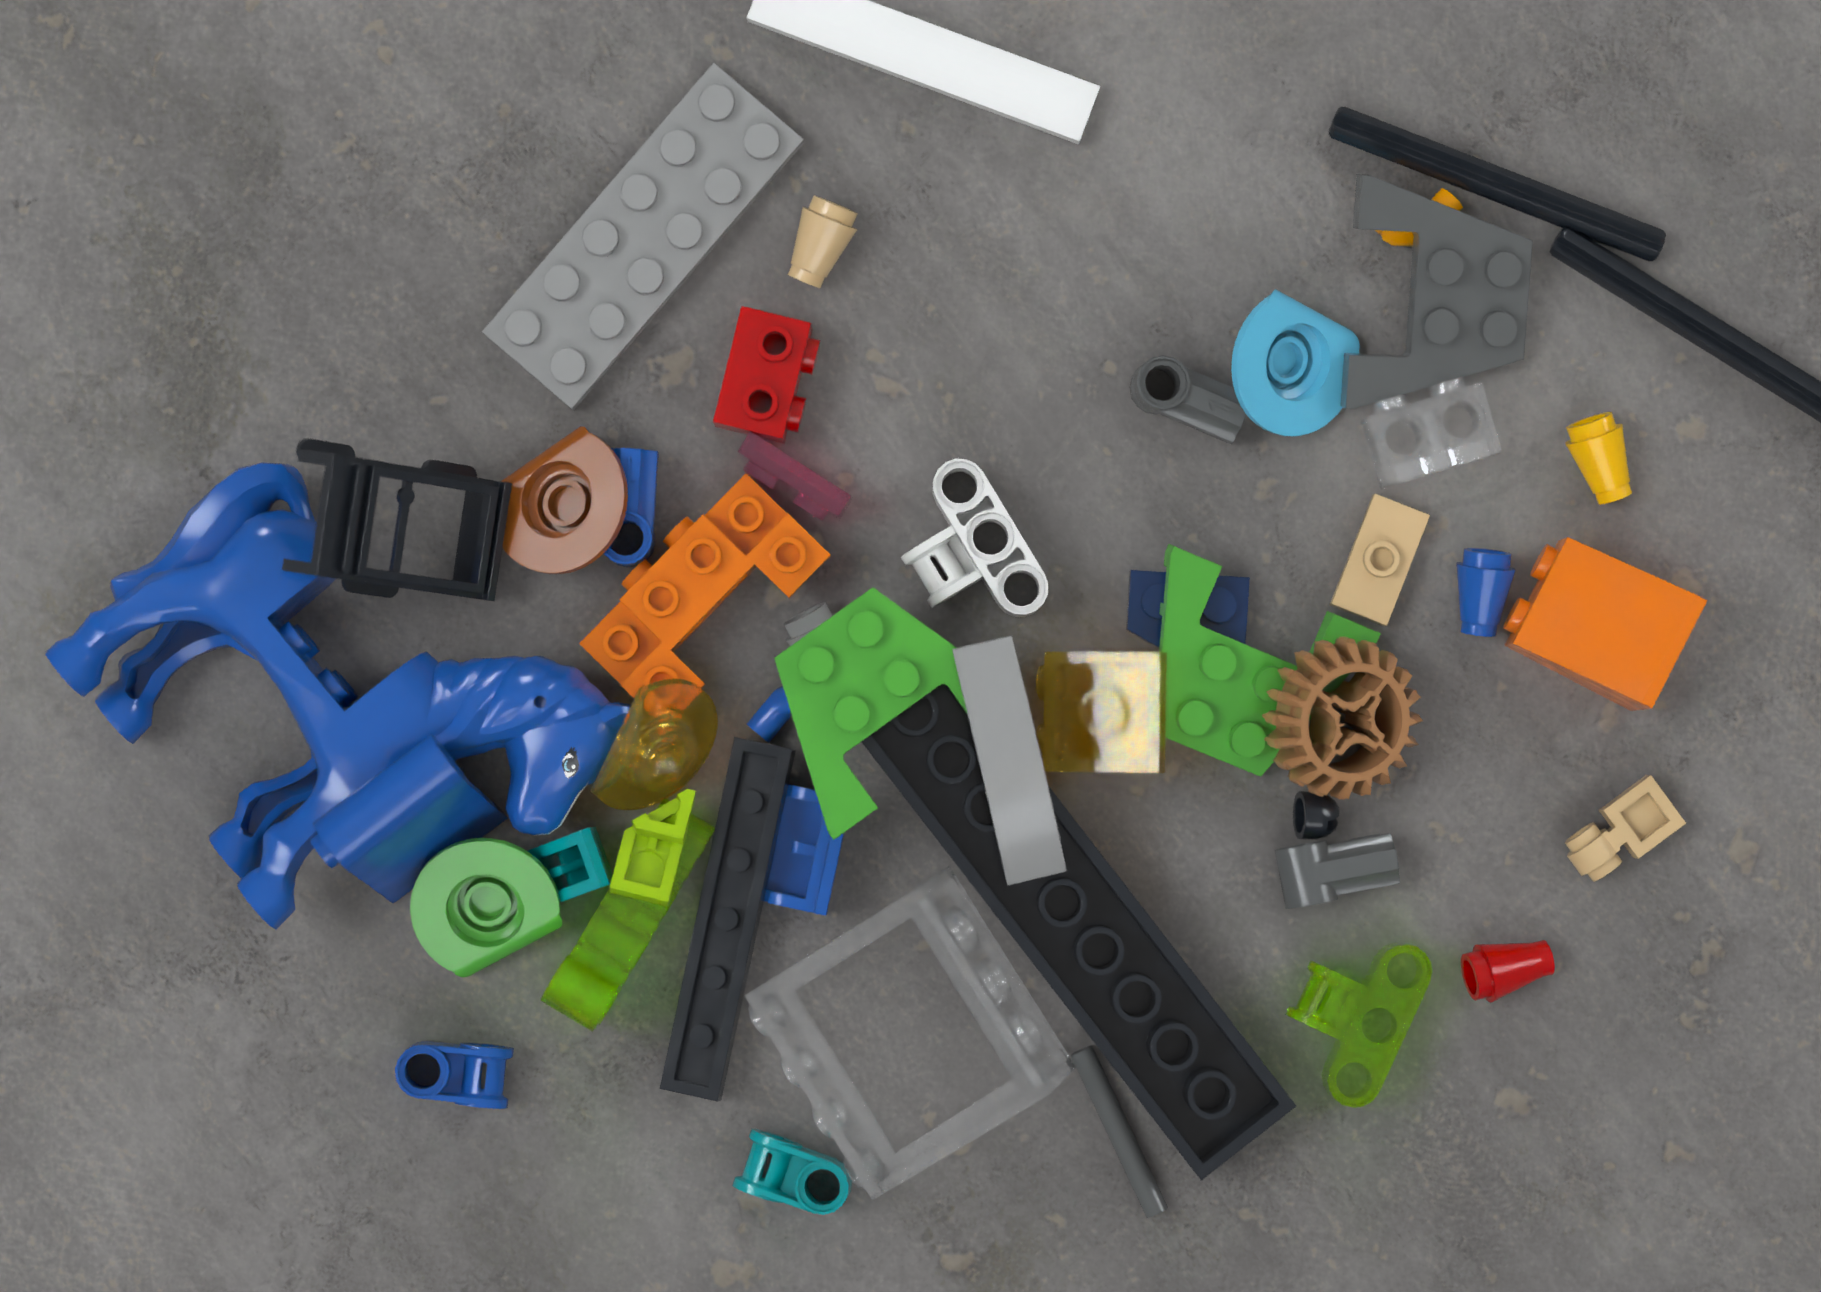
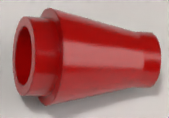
[1461,940,1555,1003]

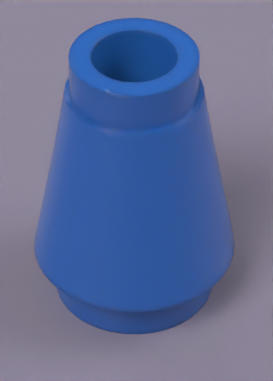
[1456,548,1516,637]

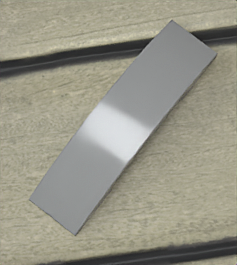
[952,635,1066,885]

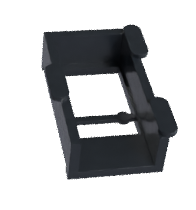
[282,438,512,602]

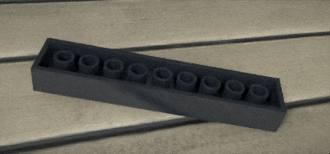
[862,685,1297,1181]

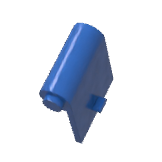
[310,734,508,903]

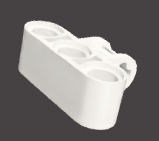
[901,459,1048,617]

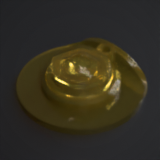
[590,679,718,810]

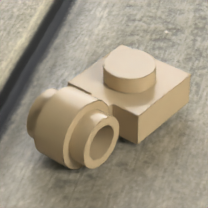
[1565,775,1686,882]

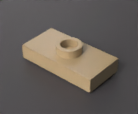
[1330,493,1430,626]

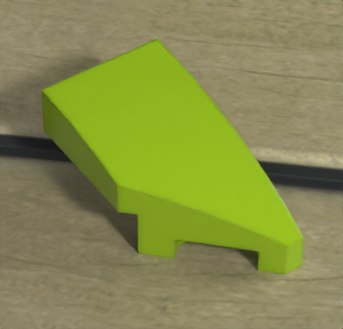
[609,789,696,907]

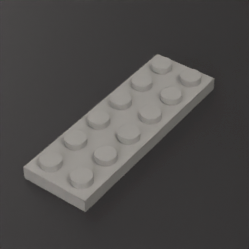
[482,63,804,411]

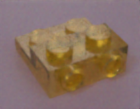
[1036,652,1167,773]

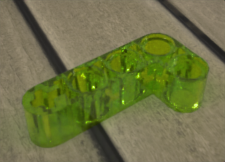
[540,798,715,1032]

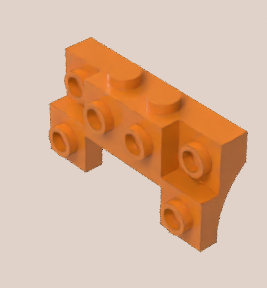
[579,473,831,727]

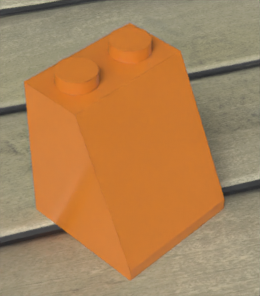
[1503,537,1708,711]

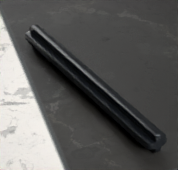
[1329,106,1666,261]
[1550,226,1821,423]

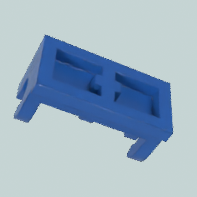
[764,785,845,916]

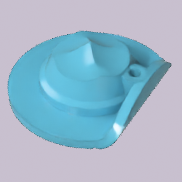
[1231,289,1360,436]

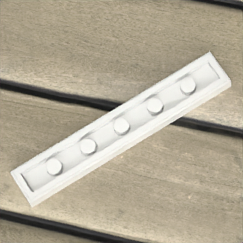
[747,0,1100,145]

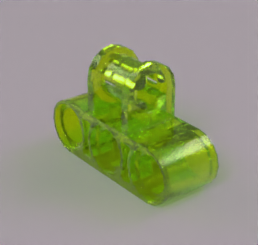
[1285,942,1432,1108]

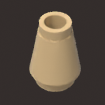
[788,195,858,288]

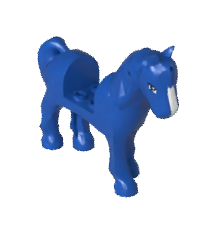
[46,462,641,930]

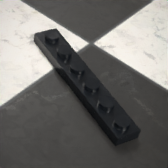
[660,737,796,1102]

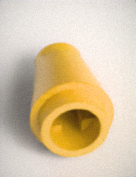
[1565,412,1632,504]

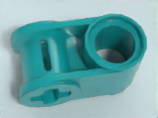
[732,1128,852,1215]

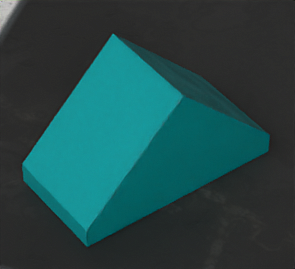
[528,827,613,902]

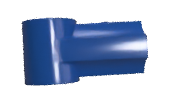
[604,448,659,568]

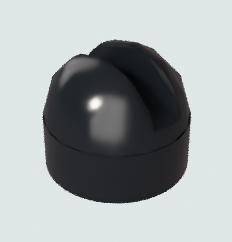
[1293,791,1339,839]

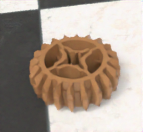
[1262,637,1423,799]

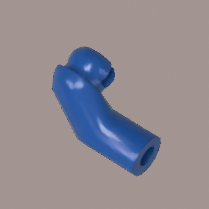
[746,686,792,743]

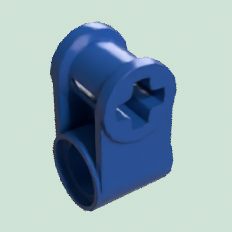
[395,1041,514,1109]

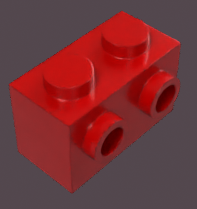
[713,306,821,444]

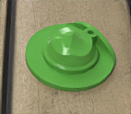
[410,838,562,977]

